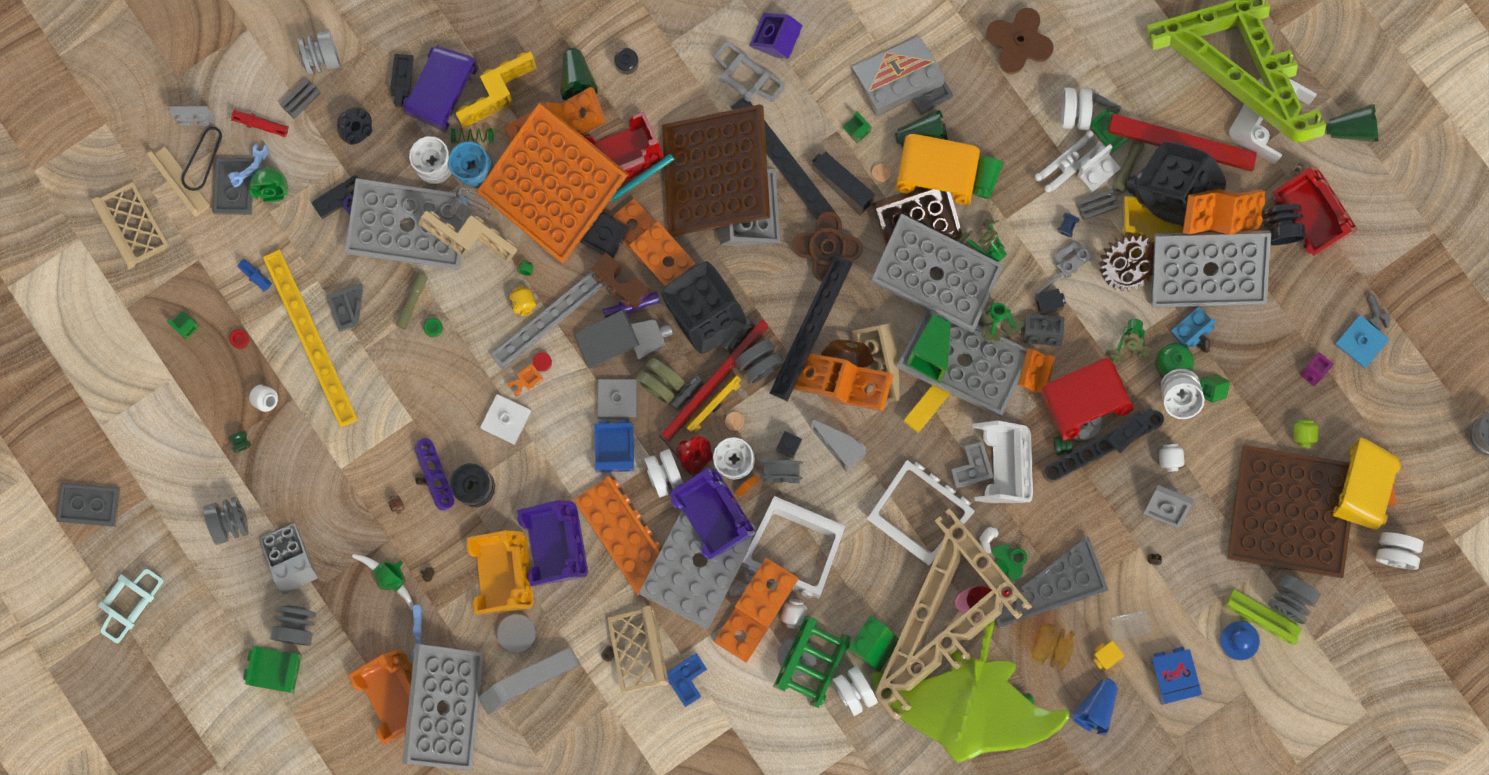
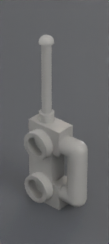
[1035,241,1093,295]

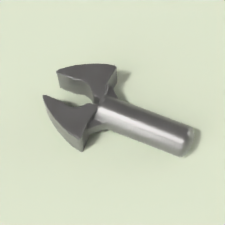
[1367,294,1390,330]

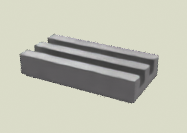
[280,79,321,119]
[1077,189,1120,220]

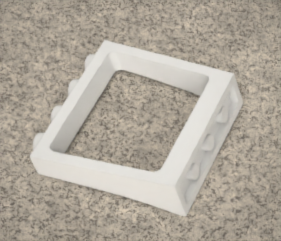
[867,460,976,565]
[741,496,846,599]

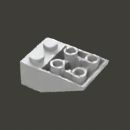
[260,523,318,594]

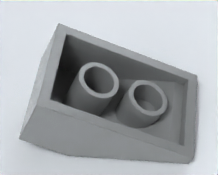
[810,420,866,472]

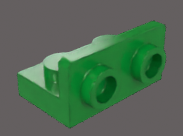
[1090,109,1131,153]

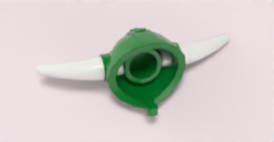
[352,554,413,610]

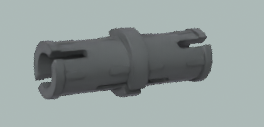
[669,375,704,411]

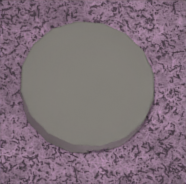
[497,614,536,653]

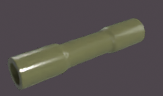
[1113,140,1145,193]
[395,273,428,330]

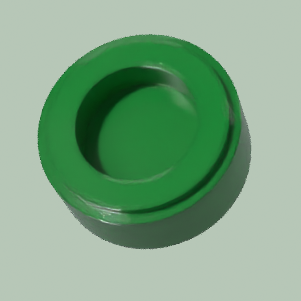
[423,318,443,338]

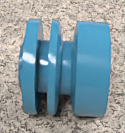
[448,142,493,187]

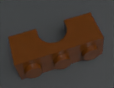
[591,252,650,310]

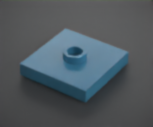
[1335,315,1390,369]

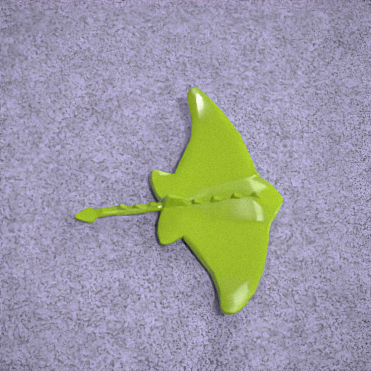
[870,620,1069,763]

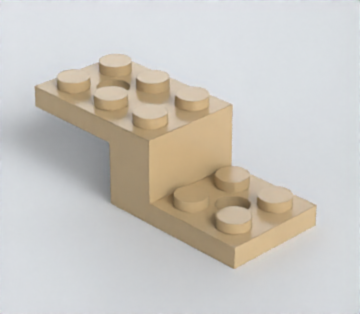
[418,211,518,262]

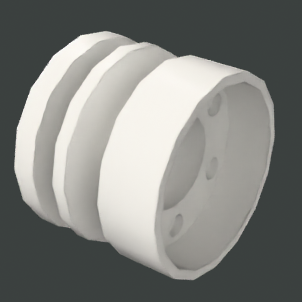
[409,136,452,184]
[1160,369,1205,419]
[713,437,755,480]

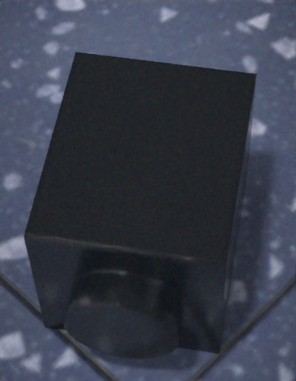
[1035,288,1066,315]
[776,431,802,459]

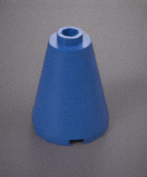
[1072,678,1118,735]

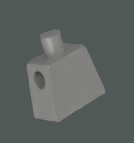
[631,319,673,362]

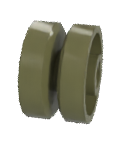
[635,357,685,404]

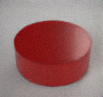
[229,329,249,349]
[533,352,552,372]

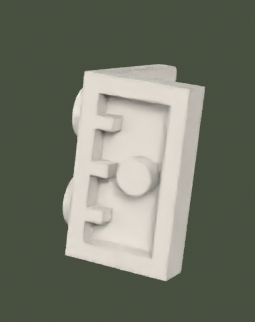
[1077,144,1121,193]

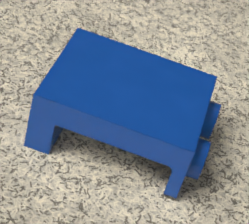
[594,420,635,473]

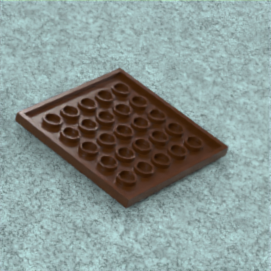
[662,104,770,236]
[1227,445,1351,579]

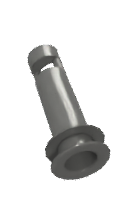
[1092,91,1121,111]

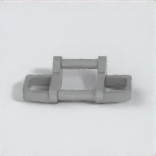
[715,41,785,102]

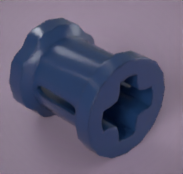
[1057,213,1080,237]

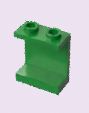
[243,646,302,694]

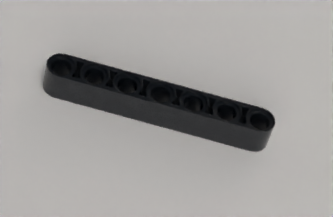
[1043,410,1164,483]

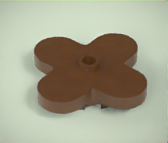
[986,8,1054,74]
[792,212,862,282]

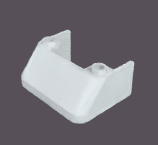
[1228,78,1317,165]
[972,421,1033,503]

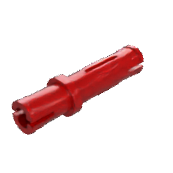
[231,109,289,138]

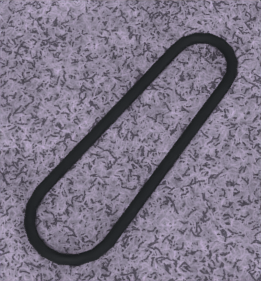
[181,127,222,191]

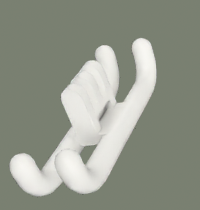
[1035,131,1104,193]

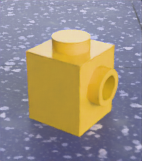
[1092,640,1125,671]

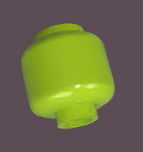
[1293,419,1319,448]

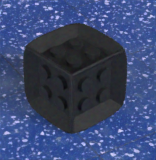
[1137,142,1226,227]
[661,261,747,354]

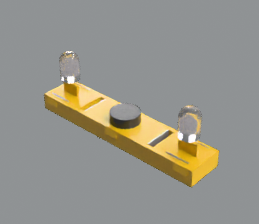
[684,375,749,439]

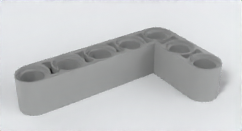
[479,647,580,715]

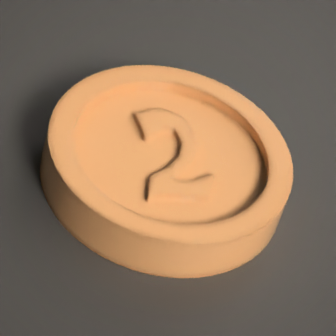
[872,164,891,183]
[725,412,744,431]

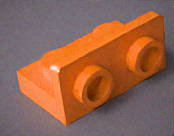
[1018,349,1055,393]

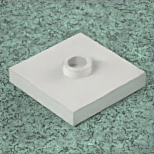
[480,394,532,445]

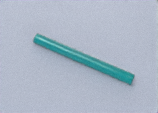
[611,153,675,202]

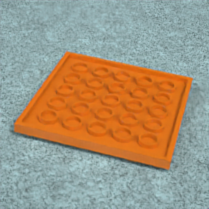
[477,102,629,263]

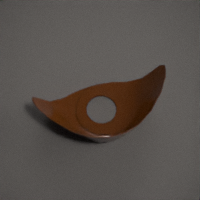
[821,340,874,368]

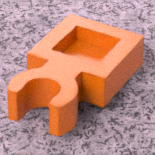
[508,363,543,396]

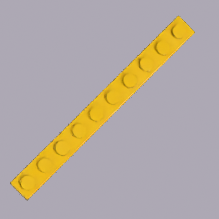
[263,249,358,428]

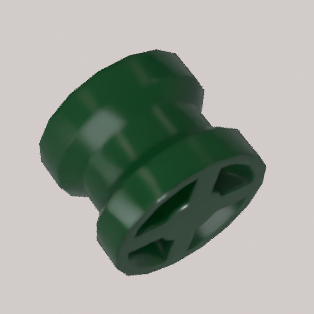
[228,431,252,453]
[1053,436,1072,455]

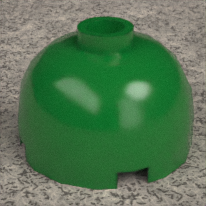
[249,167,288,202]
[1155,343,1194,378]

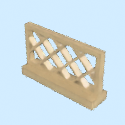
[91,182,169,270]
[608,606,669,694]

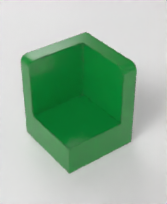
[843,111,872,143]
[166,311,199,340]
[1200,374,1231,403]

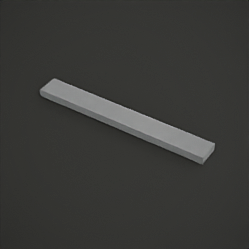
[490,272,620,370]

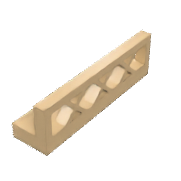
[147,147,211,217]

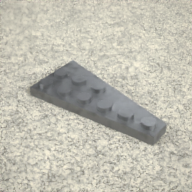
[995,536,1108,629]

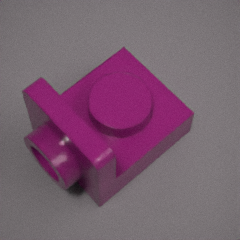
[1300,352,1334,386]

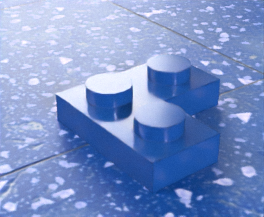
[667,653,707,707]

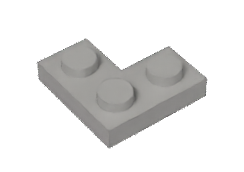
[951,441,994,489]

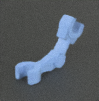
[228,144,269,188]
[412,604,423,660]

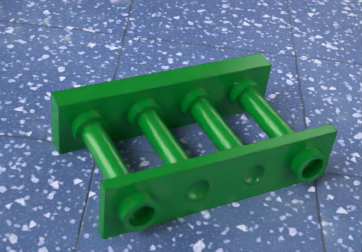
[773,616,851,708]

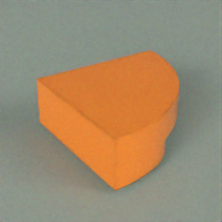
[734,475,759,497]

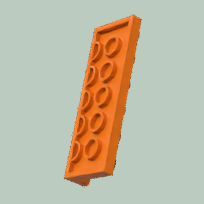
[574,475,662,596]

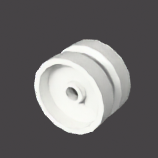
[1061,87,1093,130]
[644,449,683,498]
[1375,532,1424,570]
[833,666,878,716]

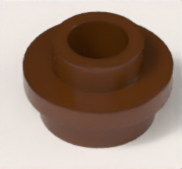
[388,495,404,514]

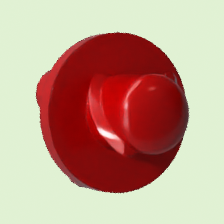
[676,435,713,475]

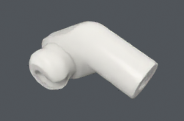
[979,527,999,554]

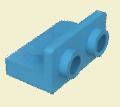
[1170,306,1216,348]

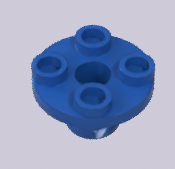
[1220,621,1260,661]

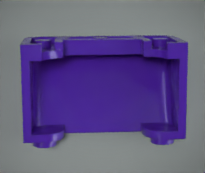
[402,46,479,133]
[669,468,755,560]
[517,500,588,586]

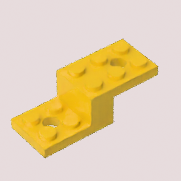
[456,51,537,129]

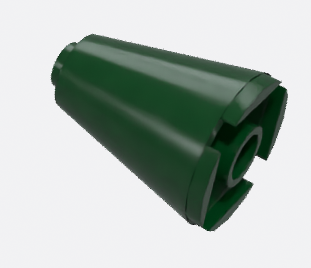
[560,48,598,101]
[1326,104,1379,142]
[895,110,948,147]

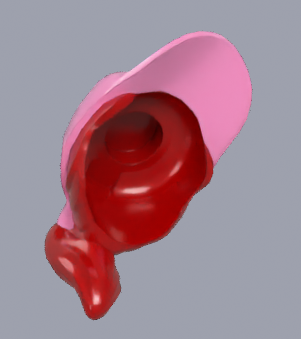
[955,586,1009,615]

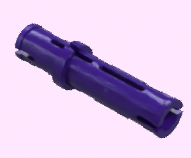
[602,291,660,318]

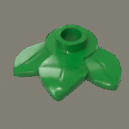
[991,545,1027,582]

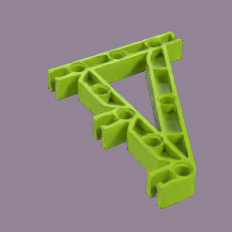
[1147,0,1326,142]

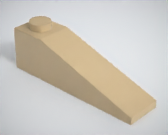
[851,322,899,402]

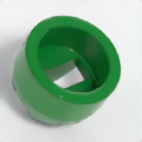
[517,260,534,276]

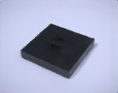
[580,211,630,259]

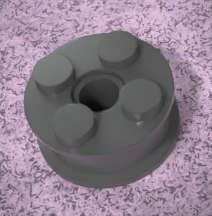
[760,460,803,483]

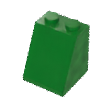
[906,314,951,383]
[847,615,899,672]

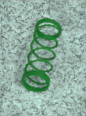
[450,128,493,143]

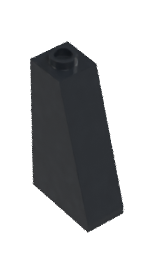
[812,152,875,216]

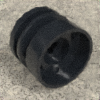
[1262,204,1306,246]
[450,463,496,508]

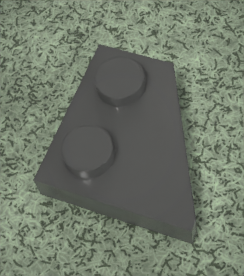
[327,283,364,332]

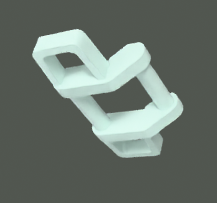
[98,569,163,643]

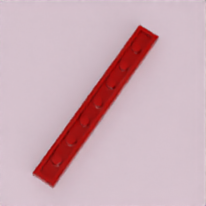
[1108,113,1257,172]
[662,319,769,442]

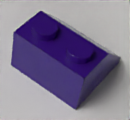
[749,13,803,59]

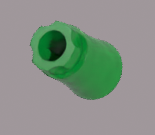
[973,156,1004,199]

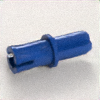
[238,259,272,292]

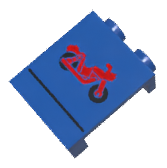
[1149,647,1202,705]

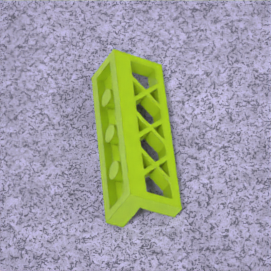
[1224,589,1303,646]

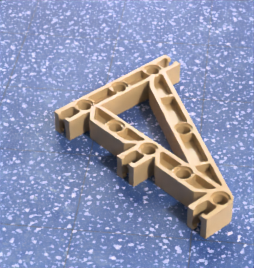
[876,508,1032,720]

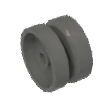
[734,339,784,385]

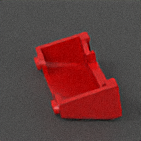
[583,112,664,184]
[1272,167,1357,256]
[1042,358,1134,441]

